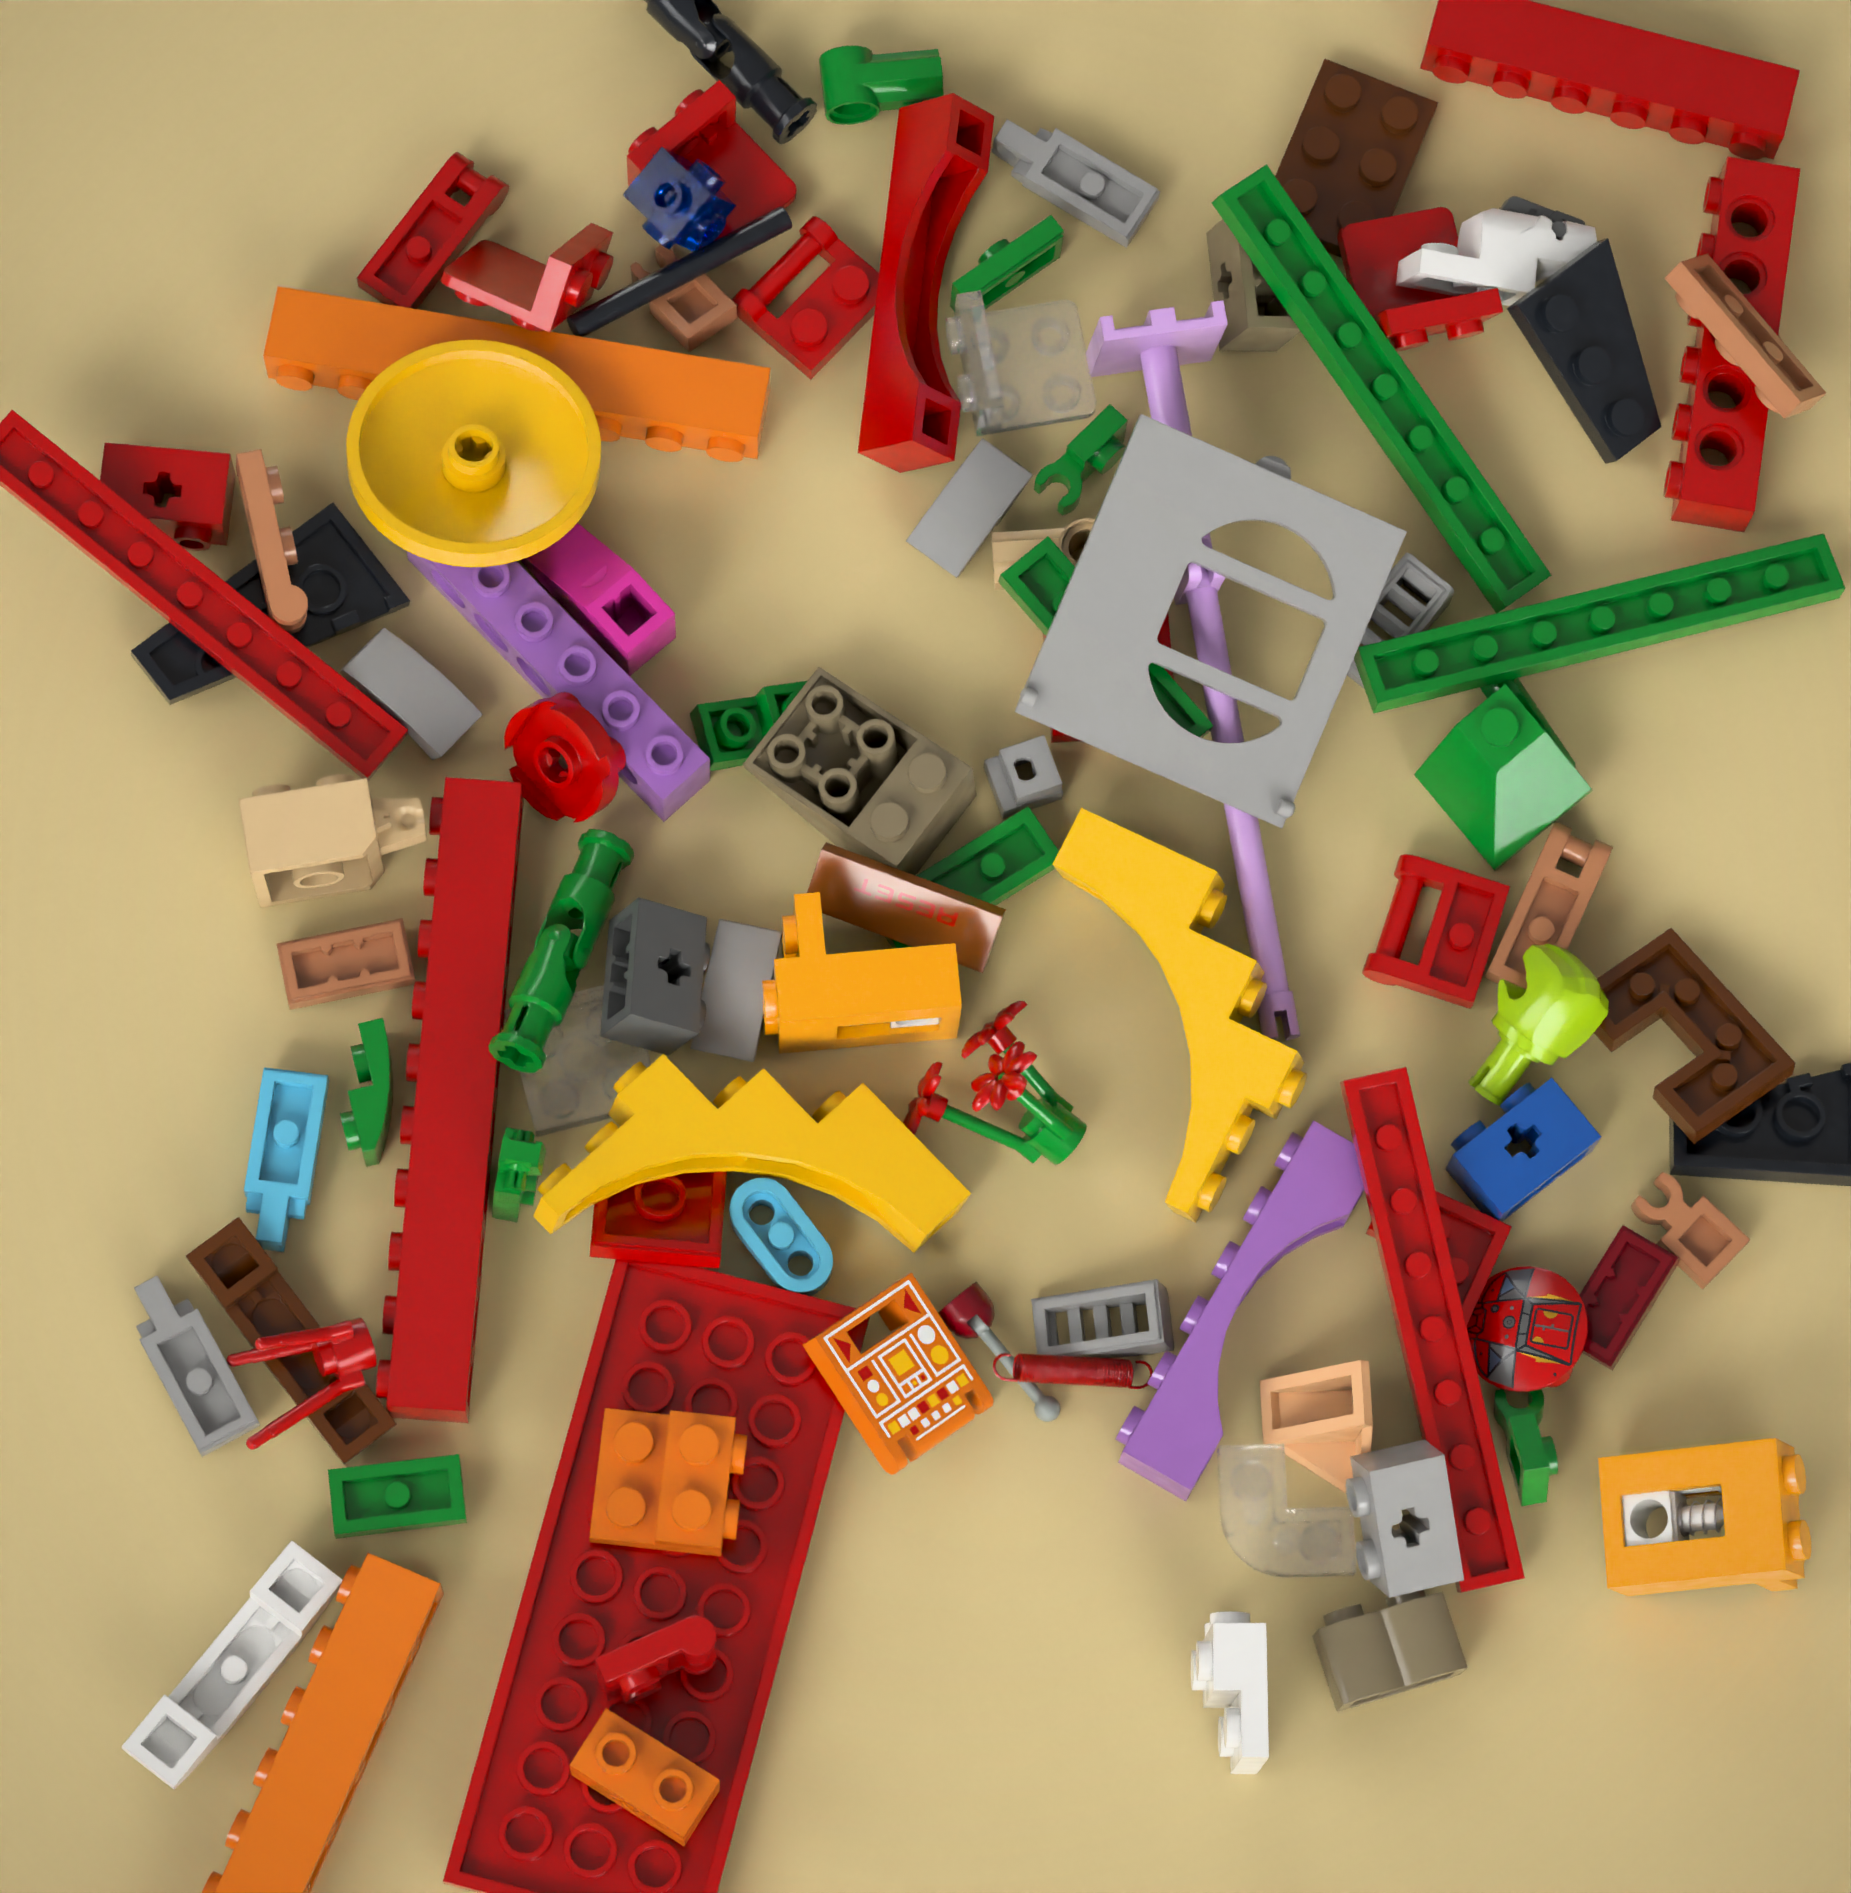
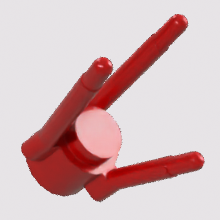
[226,1317,377,1450]

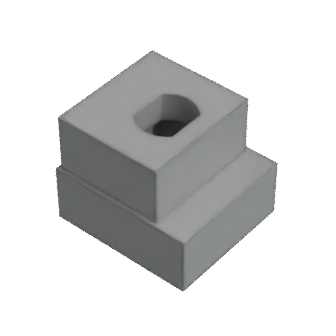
[983,735,1063,819]

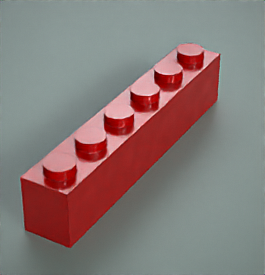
[1420,0,1800,160]

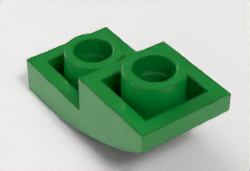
[690,681,807,771]
[340,1018,393,1167]

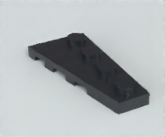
[131,502,410,705]

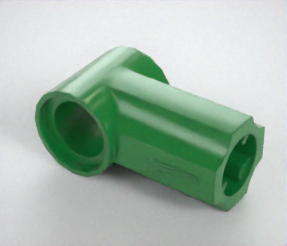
[819,46,944,125]

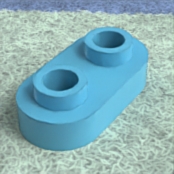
[729,1178,833,1296]

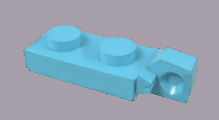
[244,1067,330,1252]

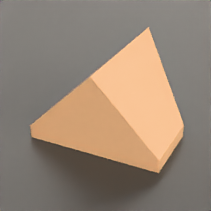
[1260,1360,1373,1493]

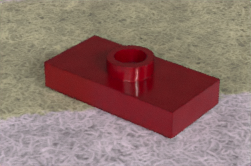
[1580,1225,1680,1371]

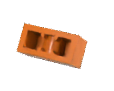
[569,1708,720,1846]

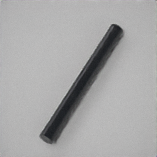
[567,206,792,337]

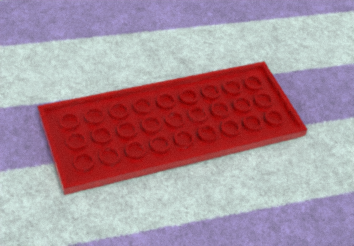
[443,1259,870,1893]

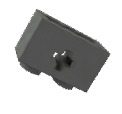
[600,897,710,1056]

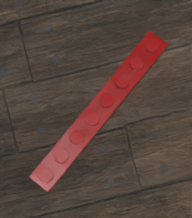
[0,410,408,781]
[1340,1067,1525,1593]

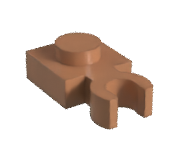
[630,245,737,352]
[1631,1172,1750,1290]

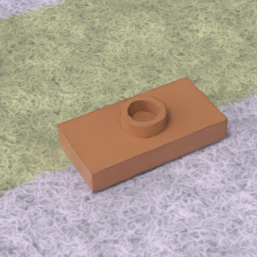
[277,918,415,1010]

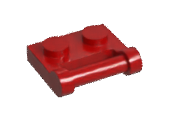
[731,216,879,380]
[1362,854,1510,1009]
[595,1615,717,1704]

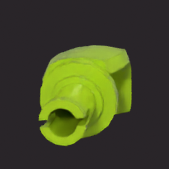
[1468,944,1609,1106]

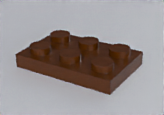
[1275,59,1438,258]

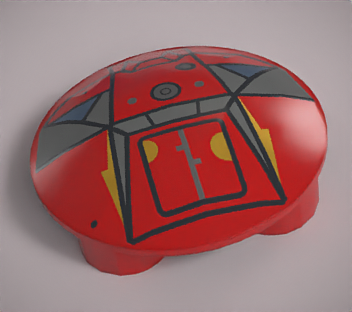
[1467,1266,1588,1392]

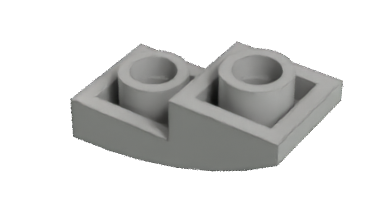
[906,438,1033,578]
[339,628,483,760]
[690,919,783,1062]

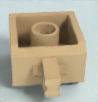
[239,774,427,908]

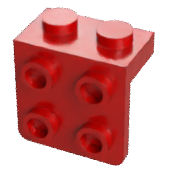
[627,80,797,252]
[1337,207,1503,351]
[441,223,614,333]

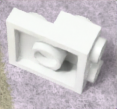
[1191,1611,1269,1774]

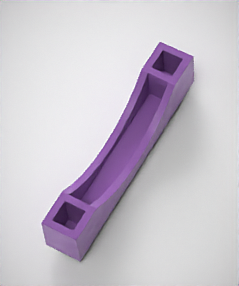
[1115,1120,1364,1501]

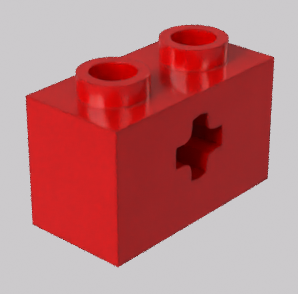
[100,442,236,551]

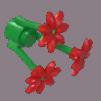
[903,1001,1087,1165]

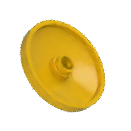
[346,340,601,567]

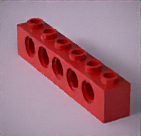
[1663,156,1801,532]

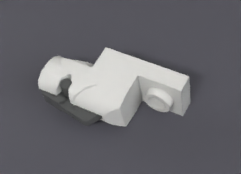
[1396,196,1597,306]

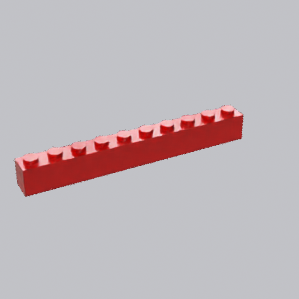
[376,777,524,1423]

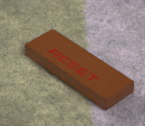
[807,842,1006,973]

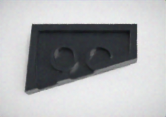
[1507,238,1661,464]
[1669,1063,1851,1186]

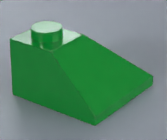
[1414,684,1593,871]

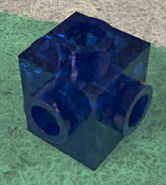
[623,147,736,251]

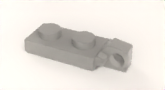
[992,119,1160,248]
[134,1276,260,1457]

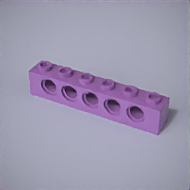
[407,551,710,822]

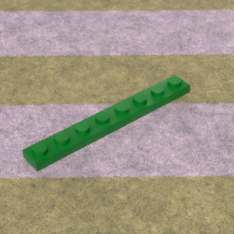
[1211,164,1551,613]
[1354,533,1845,714]

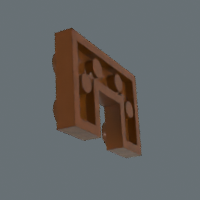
[1594,928,1796,1144]

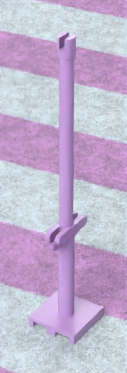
[1085,300,1300,1041]

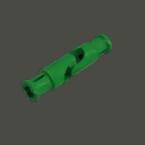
[488,829,634,1073]

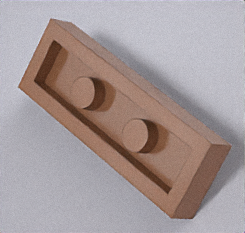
[1665,254,1826,419]

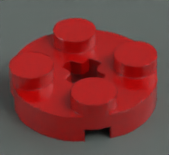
[504,692,626,823]

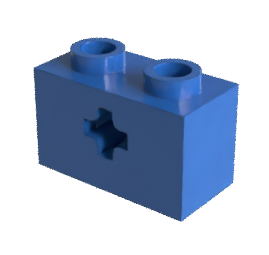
[1445,1078,1601,1222]

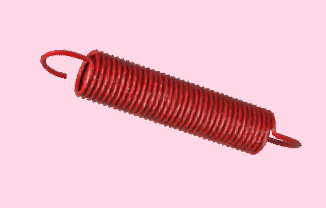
[993,1353,1153,1389]

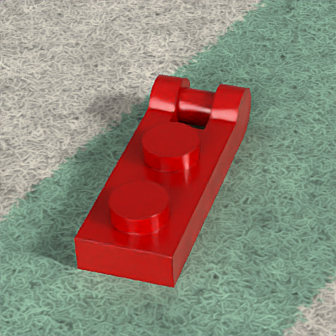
[357,152,509,309]

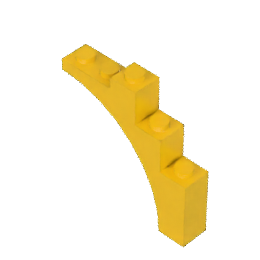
[1053,808,1307,1223]
[533,1054,971,1253]

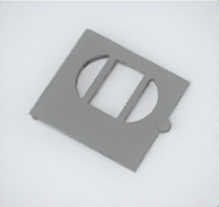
[1015,414,1407,828]

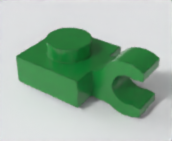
[1034,404,1128,516]
[1494,1389,1558,1506]

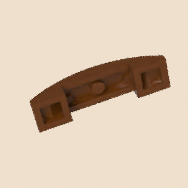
[186,1217,397,1465]

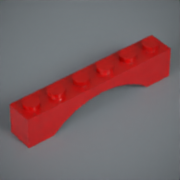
[858,93,994,473]

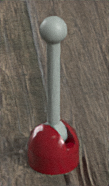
[938,1281,1060,1422]

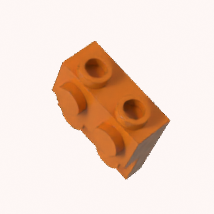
[589,1408,748,1556]

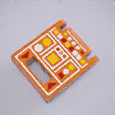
[803,1272,994,1475]

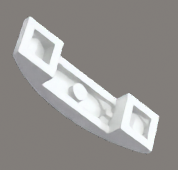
[122,1540,342,1790]

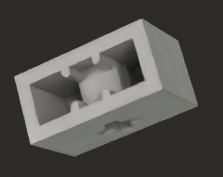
[1346,1440,1464,1598]

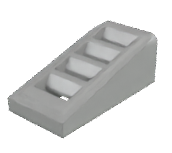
[1347,553,1454,688]
[1031,1279,1174,1358]

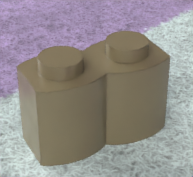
[1312,1590,1468,1711]

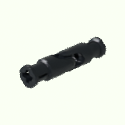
[644,0,817,144]

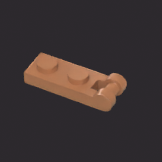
[236,449,308,634]
[1484,821,1613,990]

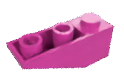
[520,523,676,676]

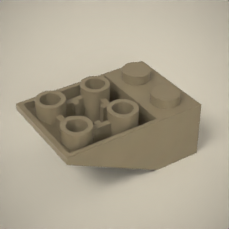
[743,667,977,875]

